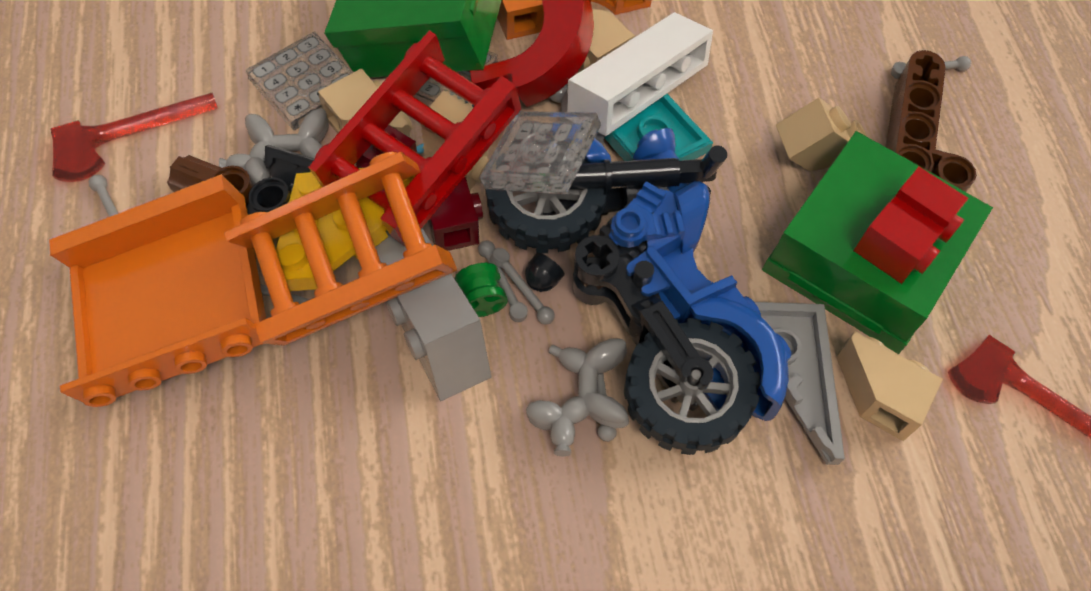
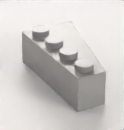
[375,228,492,402]

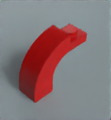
[470,0,594,107]

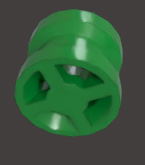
[454,262,508,317]

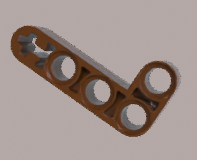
[885,50,977,192]

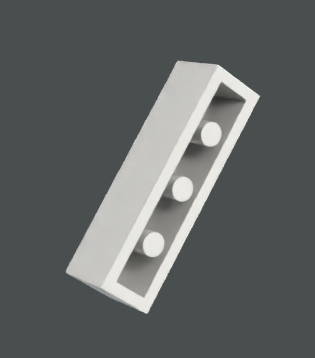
[567,12,713,136]

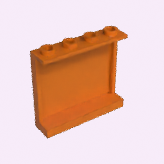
[49,174,266,407]

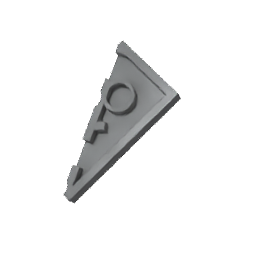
[755,302,845,465]

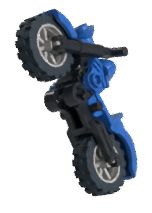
[486,121,792,455]

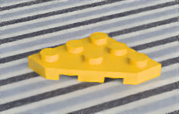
[276,167,415,291]

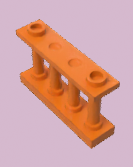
[224,152,458,346]

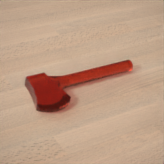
[50,92,218,182]
[948,335,1091,439]

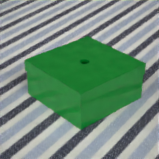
[324,0,502,78]
[762,131,993,354]

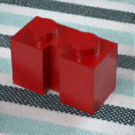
[853,166,969,284]

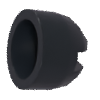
[525,253,565,292]

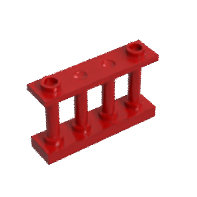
[308,30,521,246]

